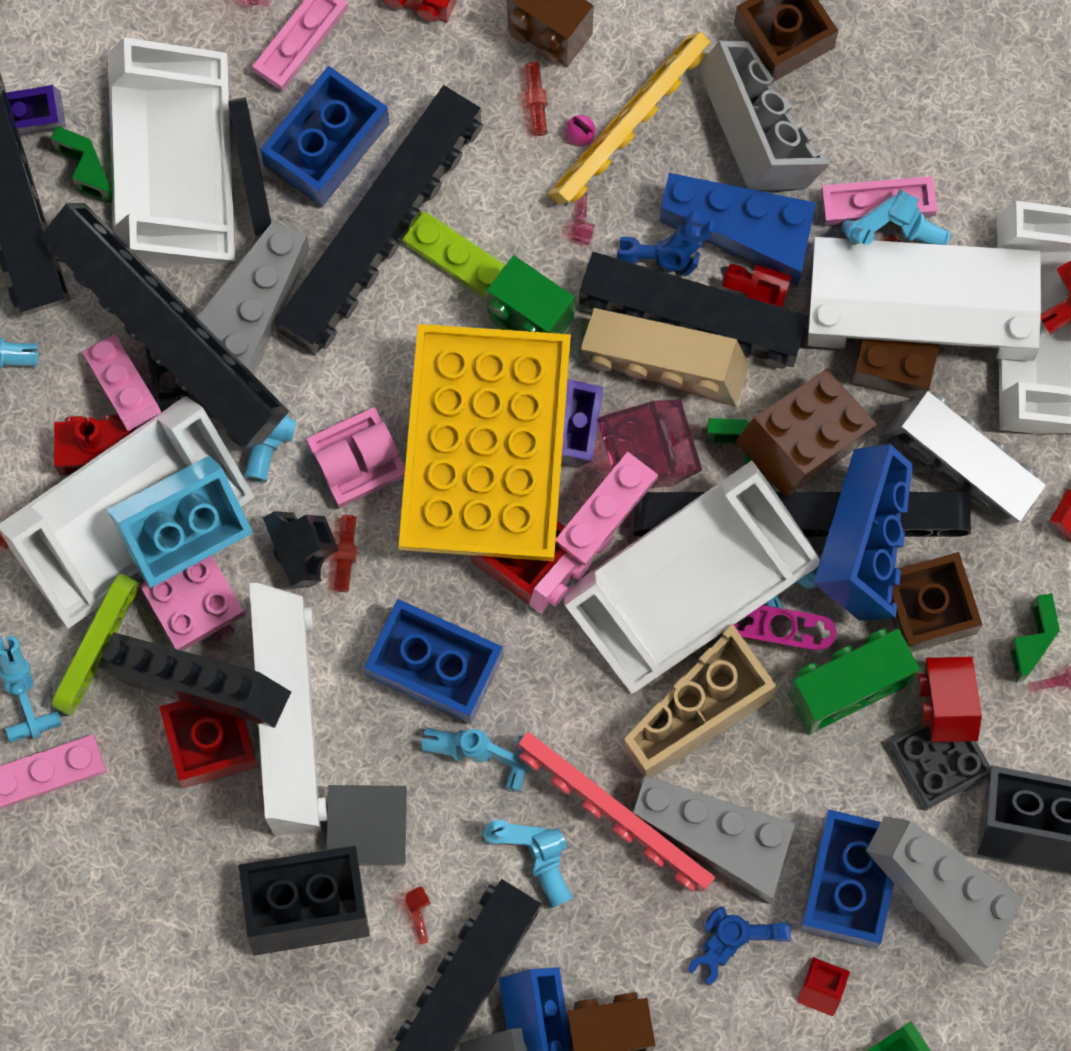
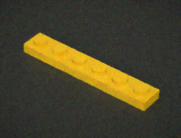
[547,32,710,204]

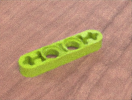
[52,573,140,716]

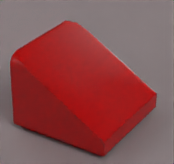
[797,957,850,1016]

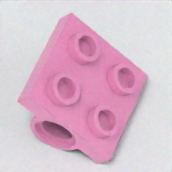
[306,407,405,508]
[139,555,245,651]

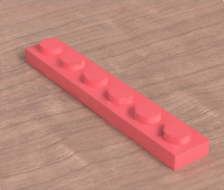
[516,732,715,892]

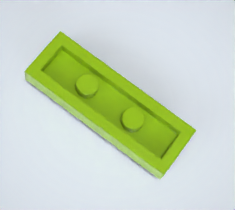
[402,211,505,300]

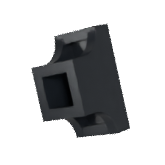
[263,511,339,588]

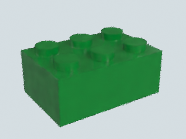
[788,628,921,735]

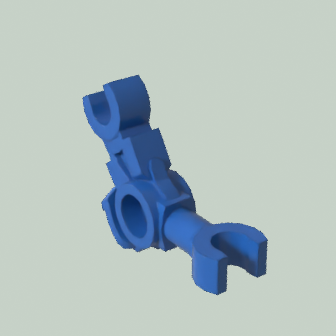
[617,211,714,276]
[689,906,791,986]

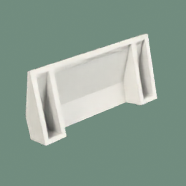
[108,37,235,267]
[997,201,1071,434]
[807,237,1041,361]
[0,396,255,629]
[564,460,821,694]
[249,582,328,836]

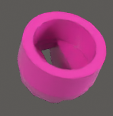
[566,115,595,147]

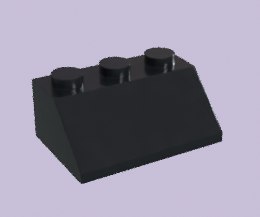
[977,765,1071,873]
[239,846,370,956]

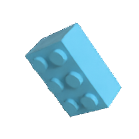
[107,455,253,588]

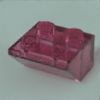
[597,399,703,488]

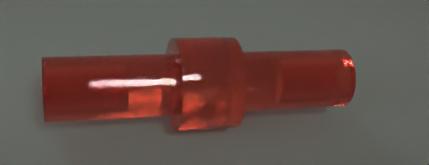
[524,62,548,136]
[333,515,357,592]

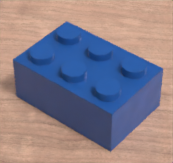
[260,65,390,207]
[364,599,504,725]
[799,809,894,949]

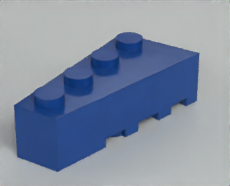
[660,173,816,286]
[814,444,913,621]

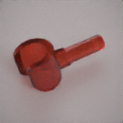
[405,886,431,944]

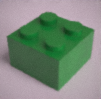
[486,254,575,334]

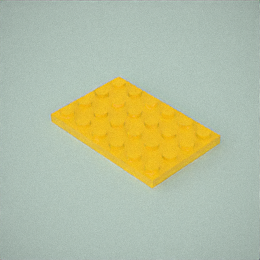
[398,324,571,561]

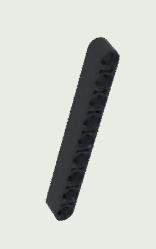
[631,492,971,537]

